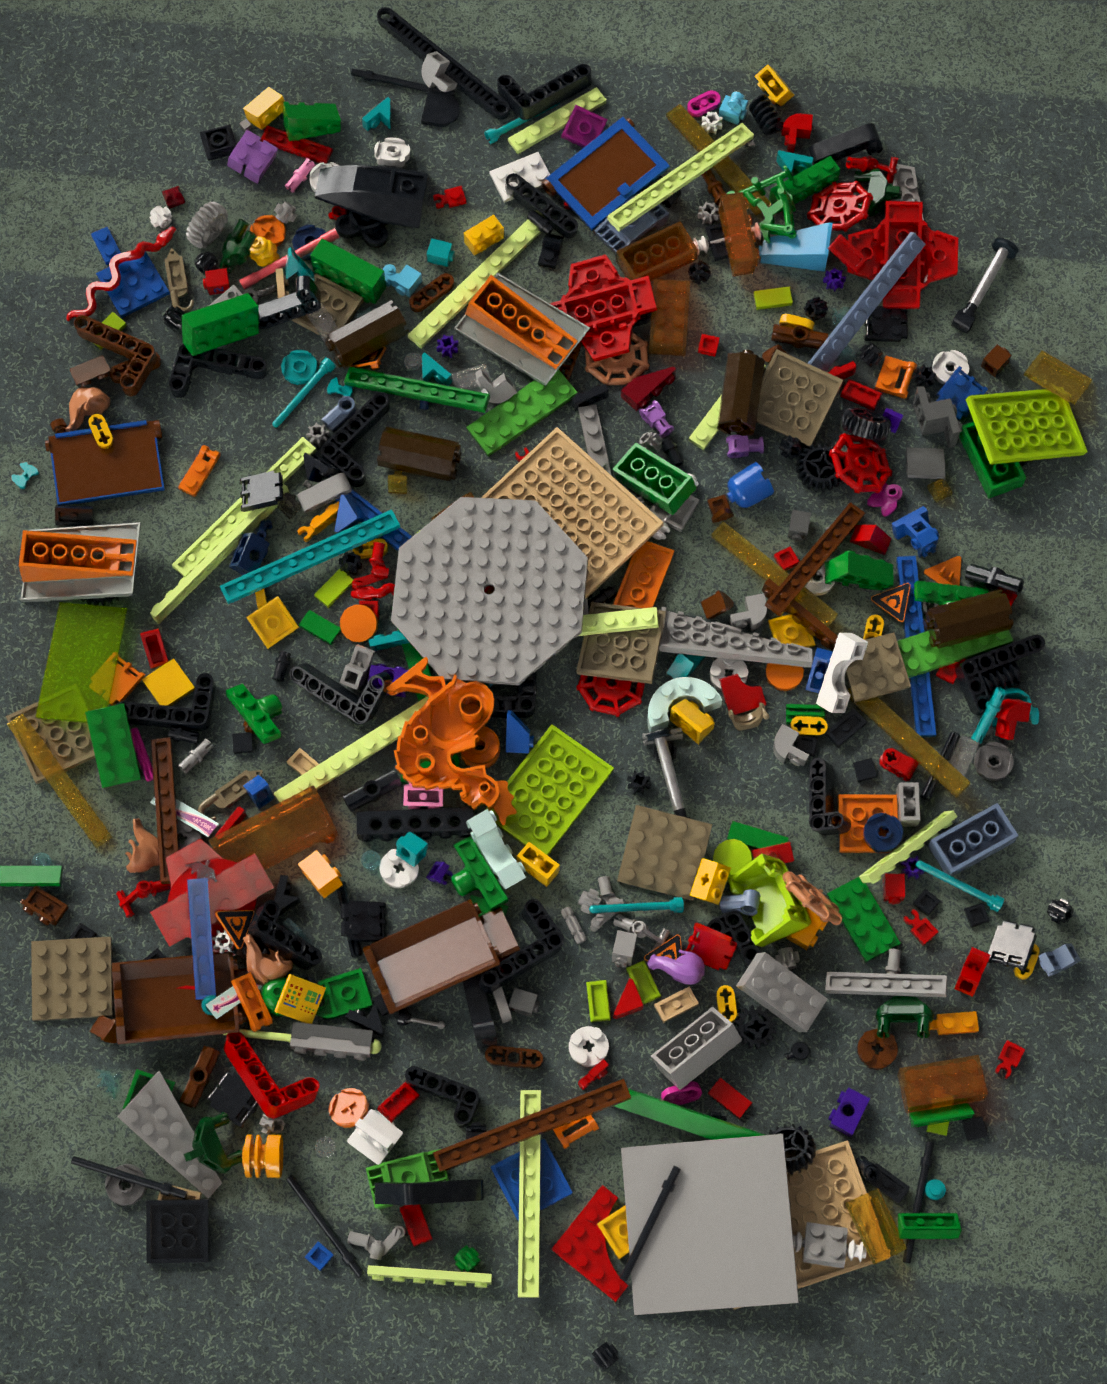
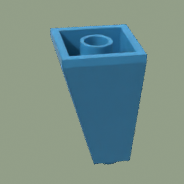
[758,222,833,272]

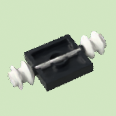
[691,218,763,261]

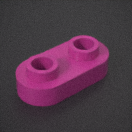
[687,90,721,117]
[661,1081,702,1105]

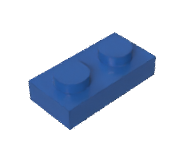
[91,227,121,265]

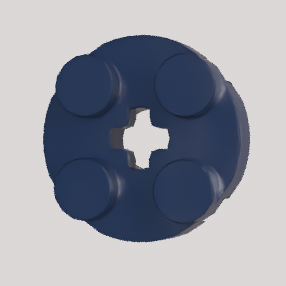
[292,225,326,260]
[863,813,903,853]

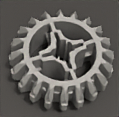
[186,201,228,249]

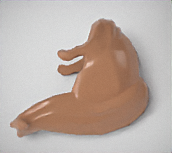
[65,387,110,432]
[126,818,159,873]
[243,934,293,986]

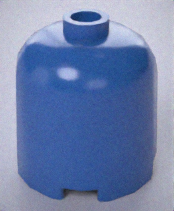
[727,462,774,508]

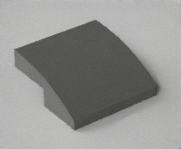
[905,447,945,479]

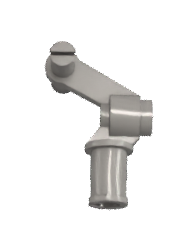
[590,876,624,932]
[614,914,670,951]
[347,1226,406,1260]

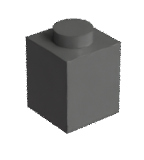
[788,510,811,541]
[509,988,540,1017]

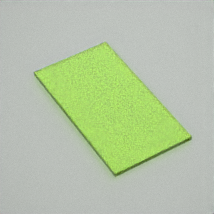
[35,602,127,723]

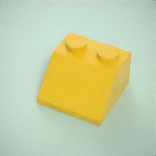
[670,698,715,745]

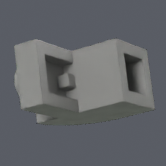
[421,51,458,92]
[475,369,517,403]
[729,593,767,631]
[340,644,375,690]
[773,724,809,766]

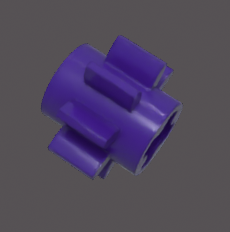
[823,267,846,292]
[436,334,459,358]
[901,856,925,880]

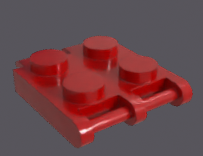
[683,923,737,971]

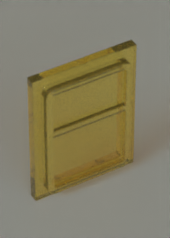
[1024,351,1093,405]
[845,1188,907,1265]

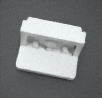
[347,1109,403,1165]

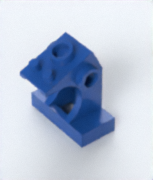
[892,506,939,558]

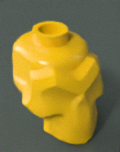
[249,236,280,267]

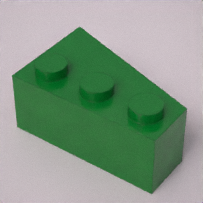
[283,102,341,141]
[825,551,893,591]

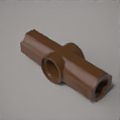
[771,324,828,349]
[179,1046,220,1109]

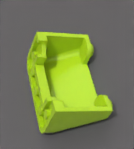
[727,854,811,947]

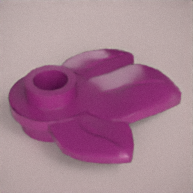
[867,483,903,517]

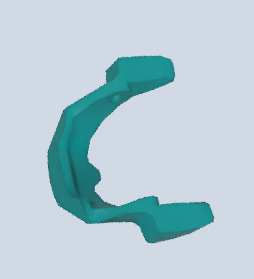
[992,688,1039,727]

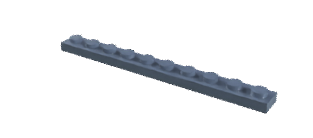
[808,232,926,372]

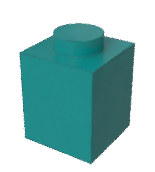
[426,238,455,267]

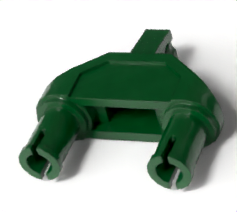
[854,169,902,216]
[219,218,257,274]
[876,996,934,1038]
[183,1112,242,1173]

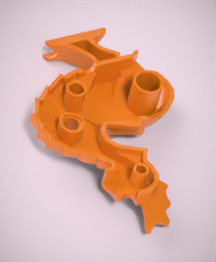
[386,657,517,825]

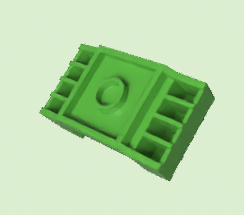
[366,1149,449,1209]

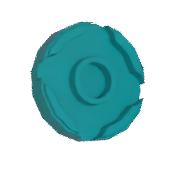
[281,350,318,385]

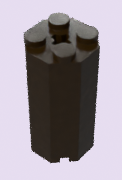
[325,300,410,369]
[717,350,765,436]
[377,427,462,481]
[923,589,1014,649]

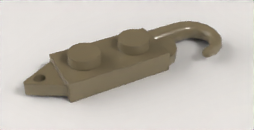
[164,248,194,313]
[198,770,263,821]

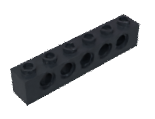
[356,807,474,842]

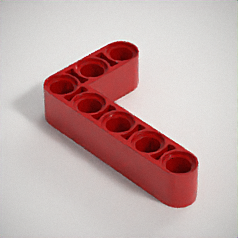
[224,1032,320,1119]

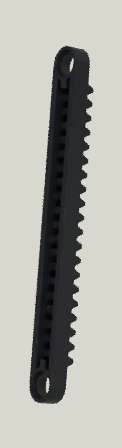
[377,7,510,120]

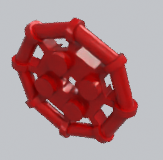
[807,181,873,232]
[829,433,892,494]
[576,675,645,717]

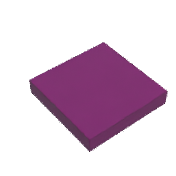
[561,105,608,148]

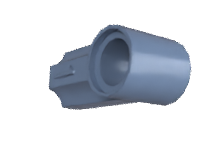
[321,396,356,432]
[720,889,761,916]

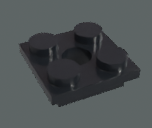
[200,124,237,161]

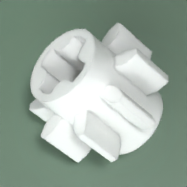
[701,112,723,134]
[149,206,172,228]
[212,930,234,954]

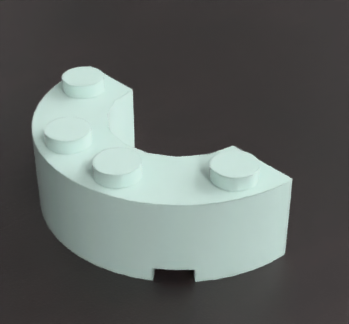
[647,677,722,733]
[466,809,526,889]

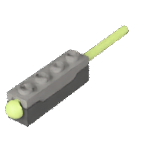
[223,1022,382,1061]

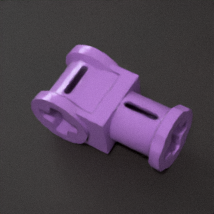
[639,400,674,438]
[726,435,764,458]

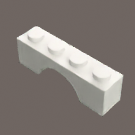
[816,633,868,713]

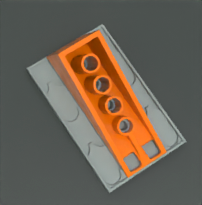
[454,273,590,386]
[19,522,141,602]

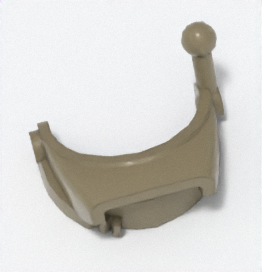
[728,703,770,731]

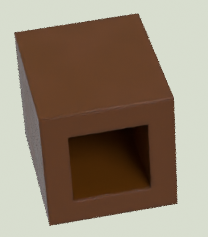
[981,344,1012,377]

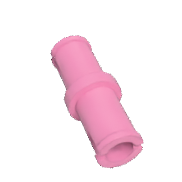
[285,158,316,193]

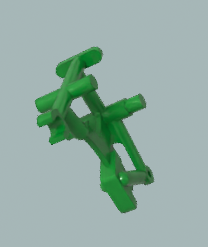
[726,165,797,244]

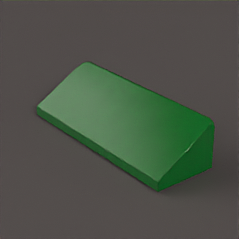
[909,1103,974,1128]
[898,1213,962,1239]

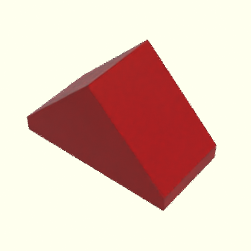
[850,525,892,555]
[140,628,168,668]
[613,978,643,1019]

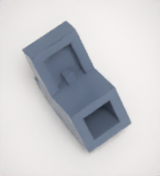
[1039,943,1081,977]

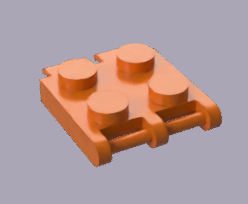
[89,652,145,706]

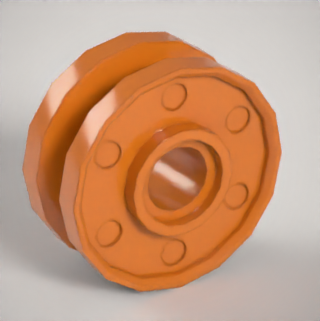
[460,726,500,769]

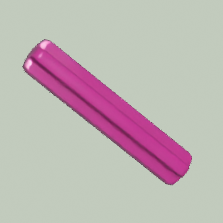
[131,728,154,782]

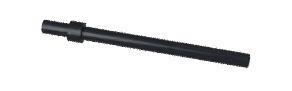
[351,68,455,97]
[903,1141,934,1264]
[71,1156,188,1199]
[619,1165,681,1281]
[286,1175,364,1278]

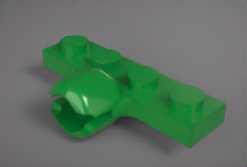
[914,581,988,606]
[226,684,282,744]
[451,836,509,911]

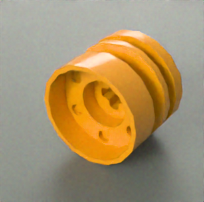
[242,1134,283,1178]

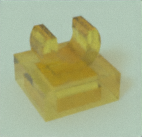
[388,471,407,494]
[927,479,953,503]

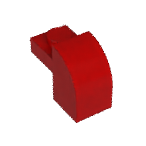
[782,113,813,153]
[995,699,1032,740]
[954,947,990,997]

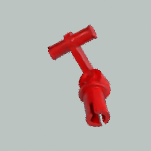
[846,156,899,184]
[352,542,389,590]
[116,880,171,918]

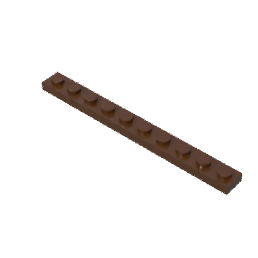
[433,1079,631,1173]

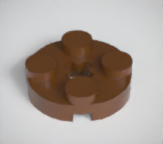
[857,1029,898,1070]

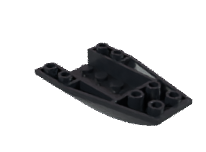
[315,165,429,229]

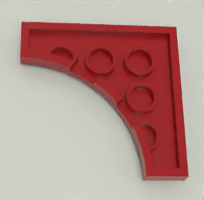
[551,1185,628,1303]

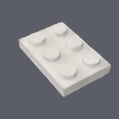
[489,152,550,203]

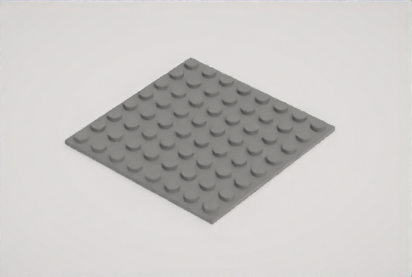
[621,1134,799,1315]

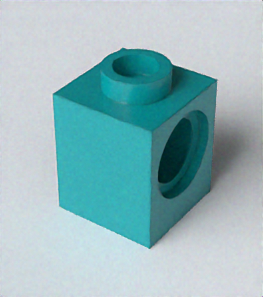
[396,831,428,867]

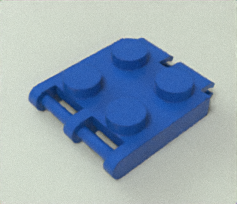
[936,366,988,420]

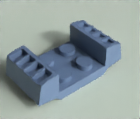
[594,196,669,260]

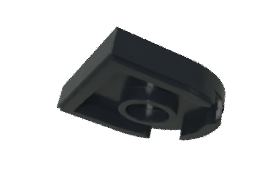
[421,90,460,127]

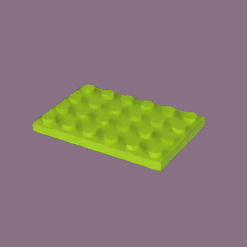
[966,388,1088,464]
[485,724,614,855]

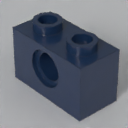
[229,532,270,575]

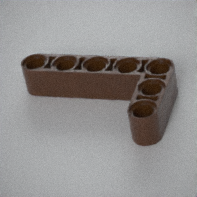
[74,315,157,397]

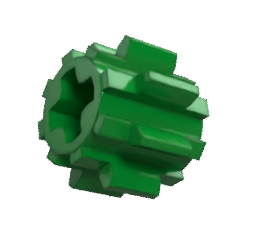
[454,1245,481,1272]

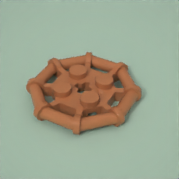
[584,332,650,387]
[783,871,843,925]

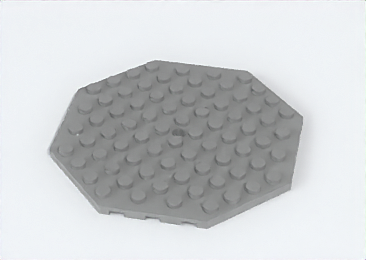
[391,497,588,685]

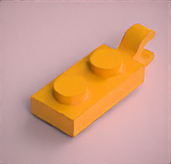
[297,501,339,542]
[930,1011,979,1035]

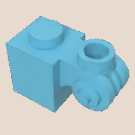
[719,92,748,125]
[383,264,422,297]

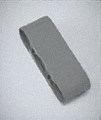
[297,473,352,513]

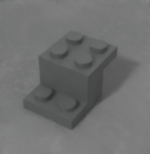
[913,386,962,448]

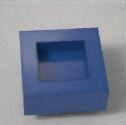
[305,1241,334,1272]

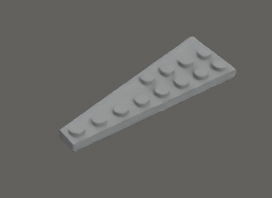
[659,607,812,668]

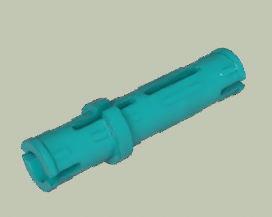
[971,687,1008,743]

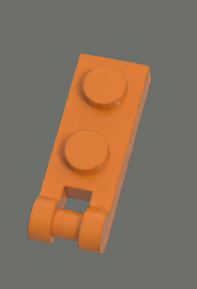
[178,445,221,497]
[231,972,273,1032]

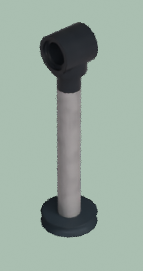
[951,238,1019,334]
[645,728,691,819]

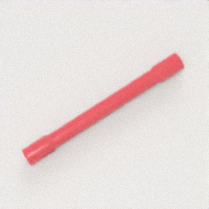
[239,228,340,290]

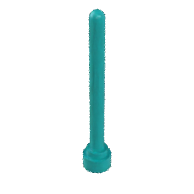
[484,103,560,144]
[272,357,336,428]
[916,861,1004,912]
[589,897,684,913]

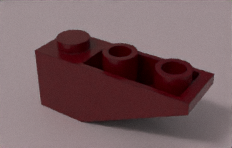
[621,366,676,411]

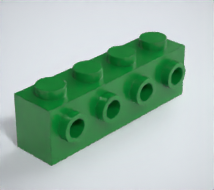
[769,156,840,213]

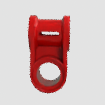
[879,748,919,781]

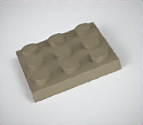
[291,273,363,339]
[846,633,911,702]

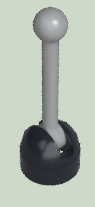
[397,1009,445,1029]

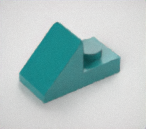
[362,97,391,131]
[776,150,813,179]
[285,247,314,281]
[422,352,452,386]
[667,654,706,679]

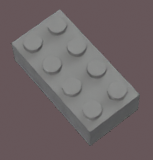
[736,952,827,1032]
[651,1007,742,1090]

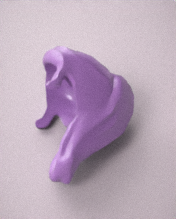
[647,950,705,985]

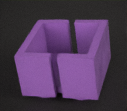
[227,129,278,184]

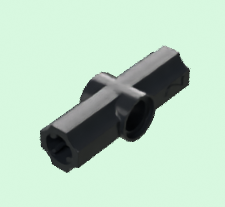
[965,564,1024,596]
[343,770,402,812]

